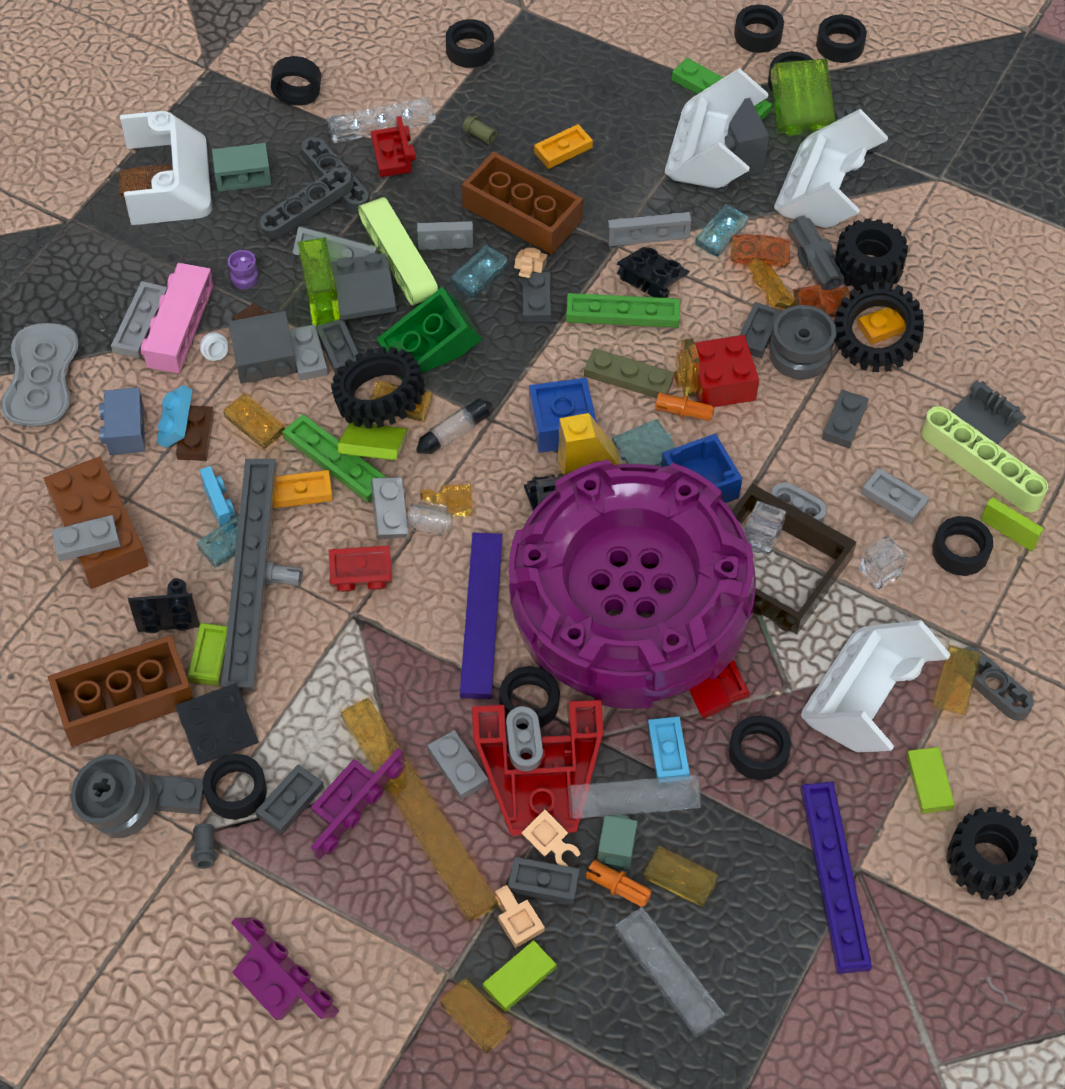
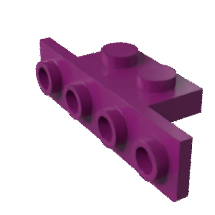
[311,748,406,860]
[231,917,339,1021]

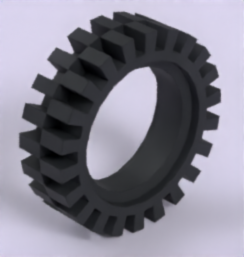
[834,282,924,372]
[331,347,425,428]

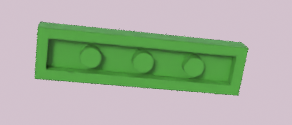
[671,58,772,120]
[566,293,680,328]
[282,414,387,503]

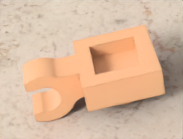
[514,248,548,278]
[494,885,545,948]

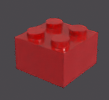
[686,335,759,407]

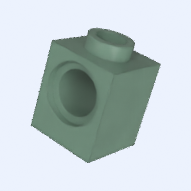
[598,814,637,870]

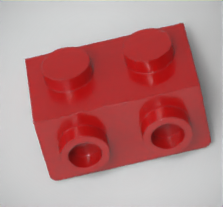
[370,116,415,177]
[328,545,392,592]

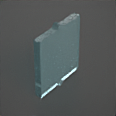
[612,419,676,466]

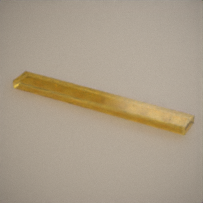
[340,697,498,922]

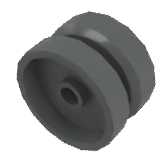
[769,305,836,379]
[70,754,158,838]

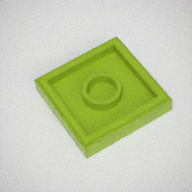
[338,422,407,460]

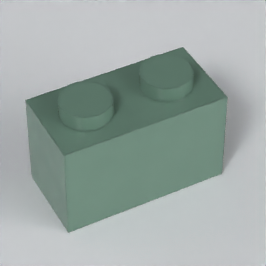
[212,143,272,192]

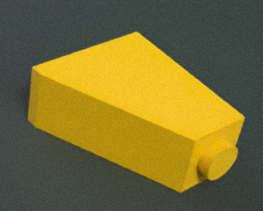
[558,413,620,476]

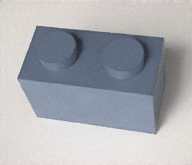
[99,387,145,455]

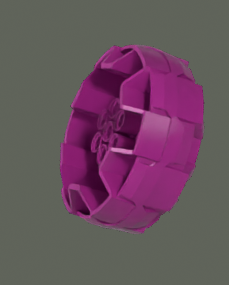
[509,459,756,709]

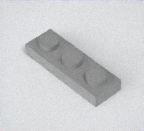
[607,212,691,246]
[293,226,379,264]
[111,281,168,359]

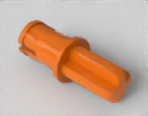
[655,392,714,421]
[586,859,652,907]

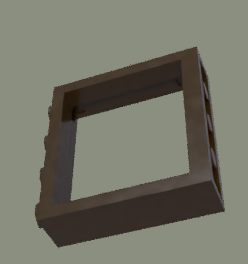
[732,484,857,635]

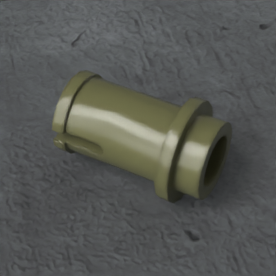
[462,115,498,145]

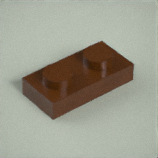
[176,406,214,461]

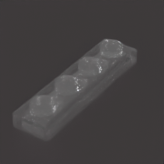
[326,97,436,143]
[568,775,701,819]
[615,907,725,1038]

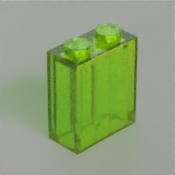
[770,58,835,136]
[298,237,340,326]

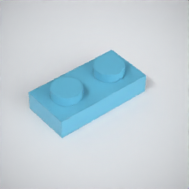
[157,385,193,448]
[199,466,235,532]
[647,717,690,783]

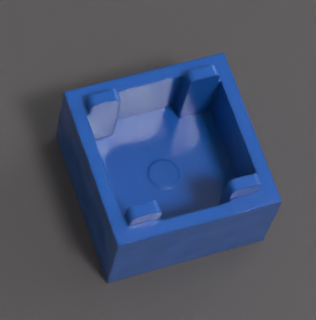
[529,378,597,453]
[661,433,743,503]

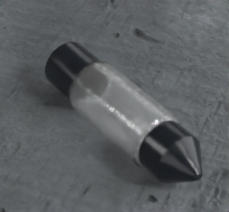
[416,399,491,455]

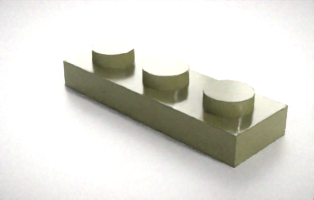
[584,348,675,398]

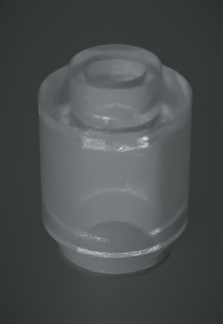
[407,502,453,536]

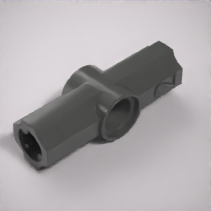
[788,216,844,293]

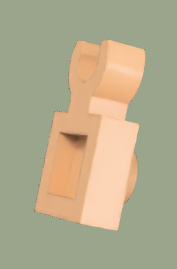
[521,810,580,867]

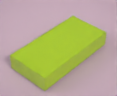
[981,497,1044,551]
[187,623,228,686]
[906,747,955,814]
[483,940,557,1012]

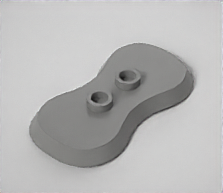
[1,323,78,427]

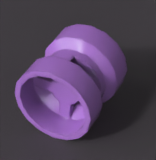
[228,250,259,289]

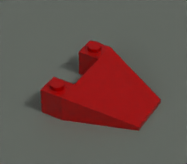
[472,700,603,836]

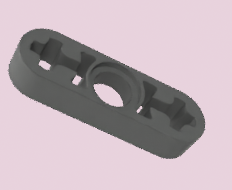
[955,647,1034,721]

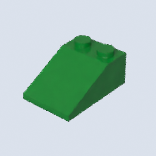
[377,287,483,380]

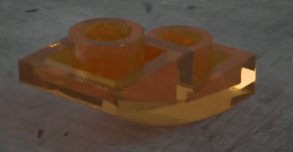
[119,165,173,199]
[730,234,790,268]
[793,285,850,318]

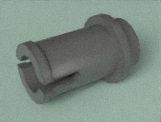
[191,823,217,869]

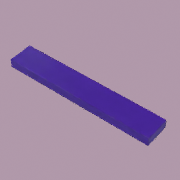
[460,532,503,699]
[800,781,872,974]

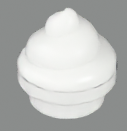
[200,332,229,361]

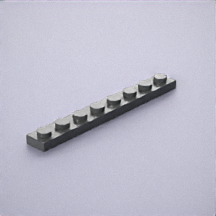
[221,459,277,692]

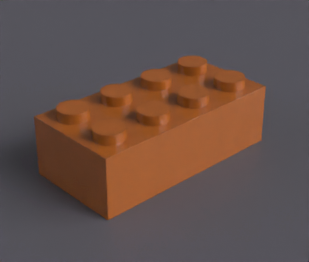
[462,151,583,255]
[43,456,148,589]
[47,635,193,747]

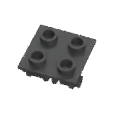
[951,380,1026,445]

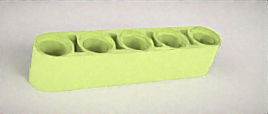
[358,197,438,306]
[922,406,1048,513]

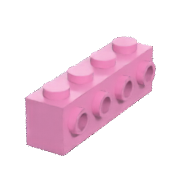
[141,263,214,374]

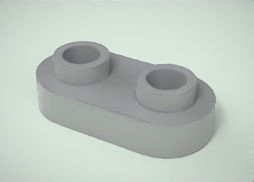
[771,483,827,523]
[506,706,543,771]

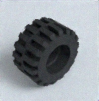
[834,218,908,292]
[947,807,1038,900]

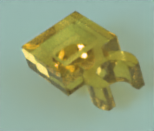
[420,484,472,517]

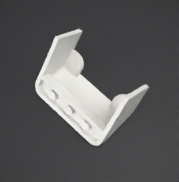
[665,68,768,189]
[774,109,888,228]
[120,111,212,225]
[801,620,951,752]

